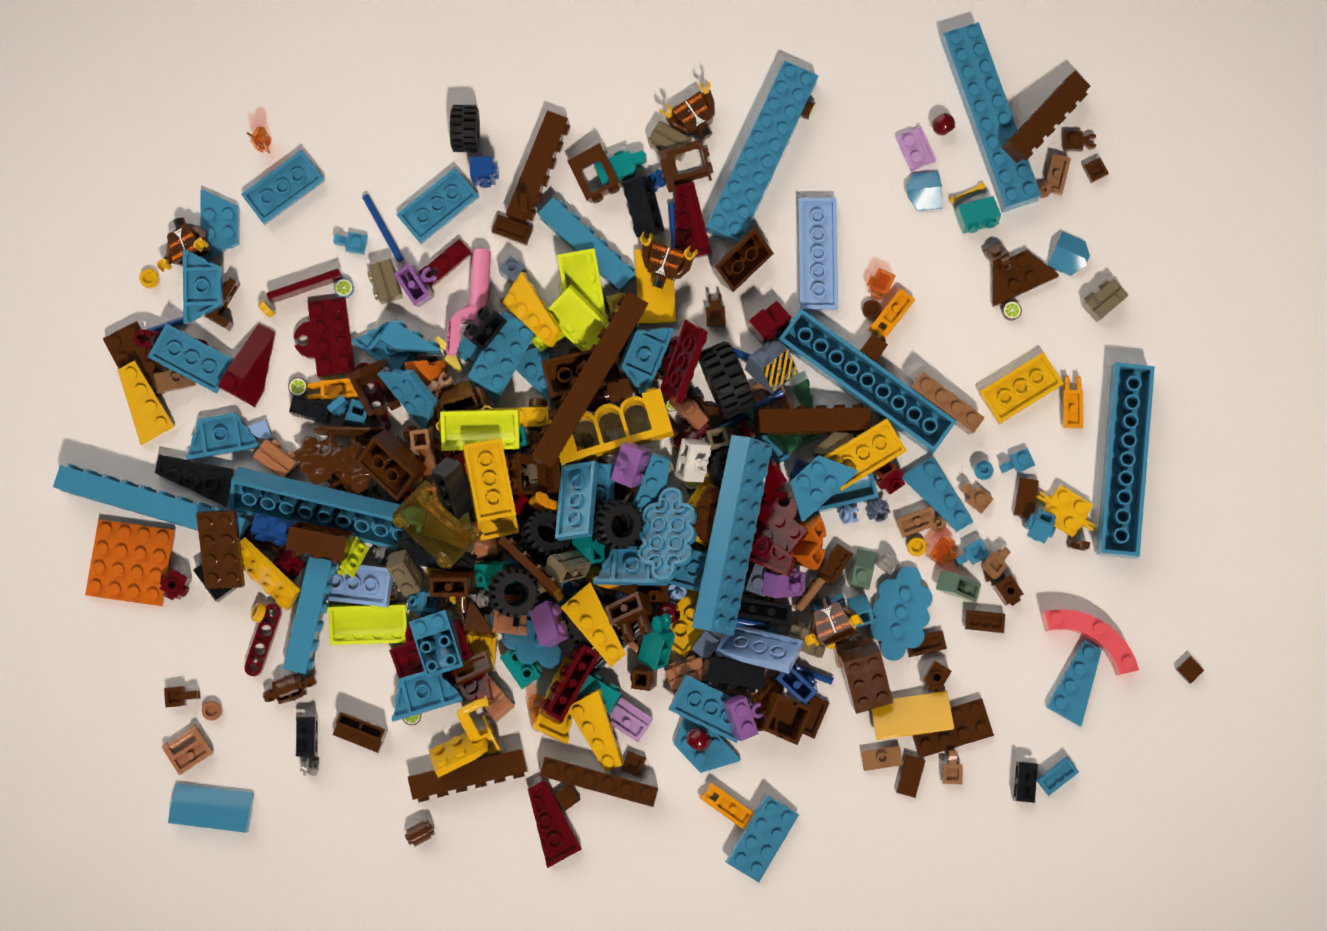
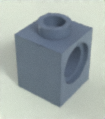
[499,255,527,284]
[691,630,720,659]

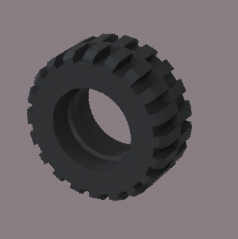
[699,341,755,419]

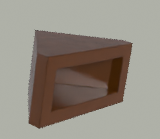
[463,601,496,639]

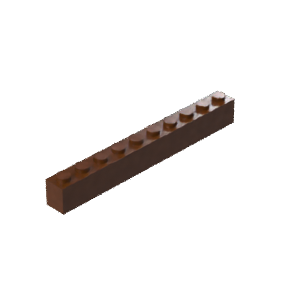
[530,292,648,470]

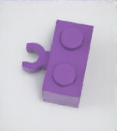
[394,263,437,307]
[610,442,650,488]
[762,567,805,598]
[529,600,569,647]
[722,694,764,741]

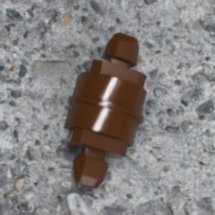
[263,673,317,704]

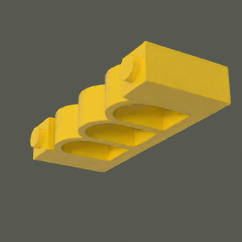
[549,388,674,466]

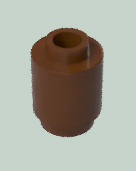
[405,820,435,847]

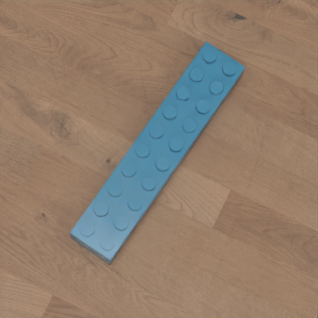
[941,22,1041,213]
[706,60,819,245]
[778,309,957,455]
[1096,362,1155,559]
[692,435,773,636]
[53,463,252,540]
[229,467,426,550]

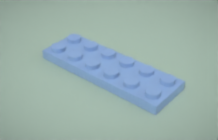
[798,198,838,310]

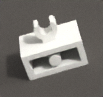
[674,438,711,482]

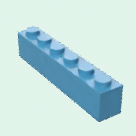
[538,197,636,293]
[283,555,337,674]

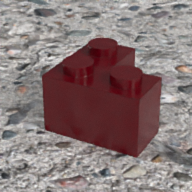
[747,300,792,345]

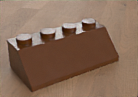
[541,350,625,402]

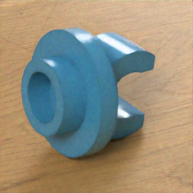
[974,461,994,480]

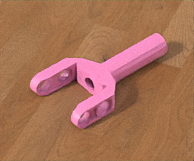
[446,248,491,356]

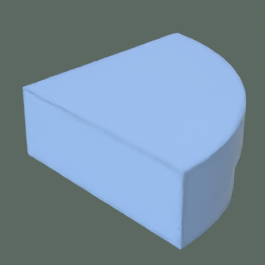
[248,420,273,440]

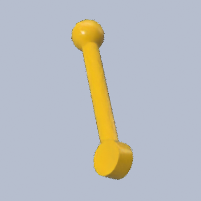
[949,183,985,203]

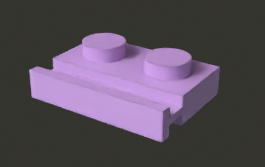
[896,126,936,172]
[608,698,653,743]

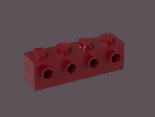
[539,645,600,724]

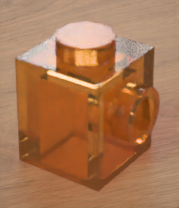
[867,268,896,300]
[927,536,958,567]

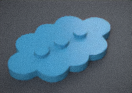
[638,487,697,582]
[869,566,933,661]
[490,590,562,668]

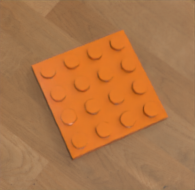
[85,519,176,607]

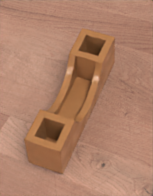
[909,372,985,434]
[409,427,441,508]

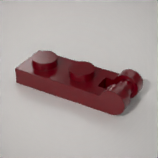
[419,239,472,287]

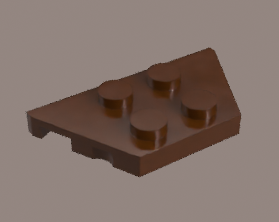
[992,250,1059,307]
[693,486,721,547]

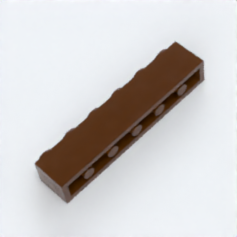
[1001,70,1091,163]
[506,110,571,225]
[754,404,871,435]
[407,749,528,803]
[539,757,658,807]

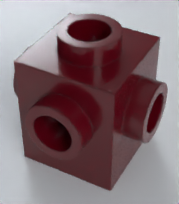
[874,461,905,494]
[273,548,306,581]
[160,569,192,600]

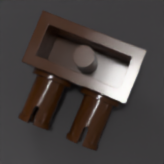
[429,571,473,613]
[605,591,654,643]

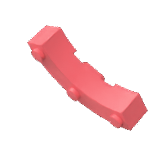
[1040,609,1139,675]

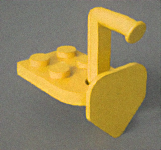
[428,696,503,778]

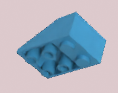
[409,609,464,678]

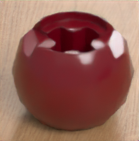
[932,113,956,136]
[658,601,680,625]
[686,728,711,751]

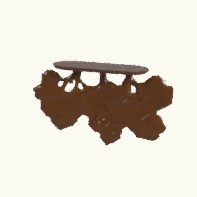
[293,426,409,494]

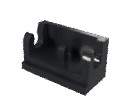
[295,717,318,756]
[1013,762,1038,803]

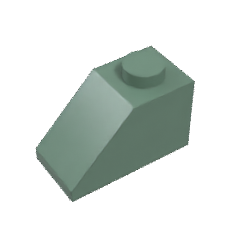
[849,548,876,590]
[936,571,981,602]

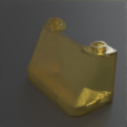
[392,480,483,568]

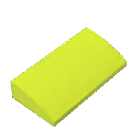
[556,248,607,319]
[547,285,610,351]
[440,409,520,451]
[328,602,408,645]

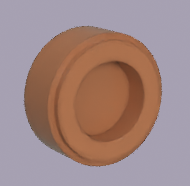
[202,701,223,721]

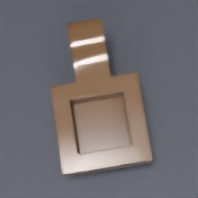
[427,372,455,400]
[959,482,994,514]
[981,546,1011,580]
[942,750,963,784]

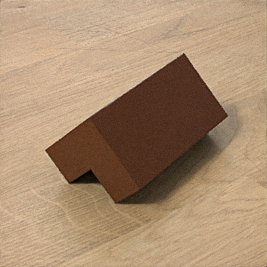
[333,712,388,753]

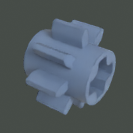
[865,498,890,522]

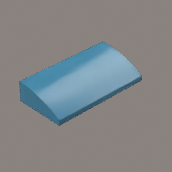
[813,472,879,514]
[168,783,254,833]

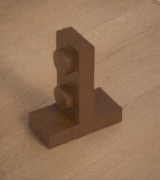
[204,278,240,331]

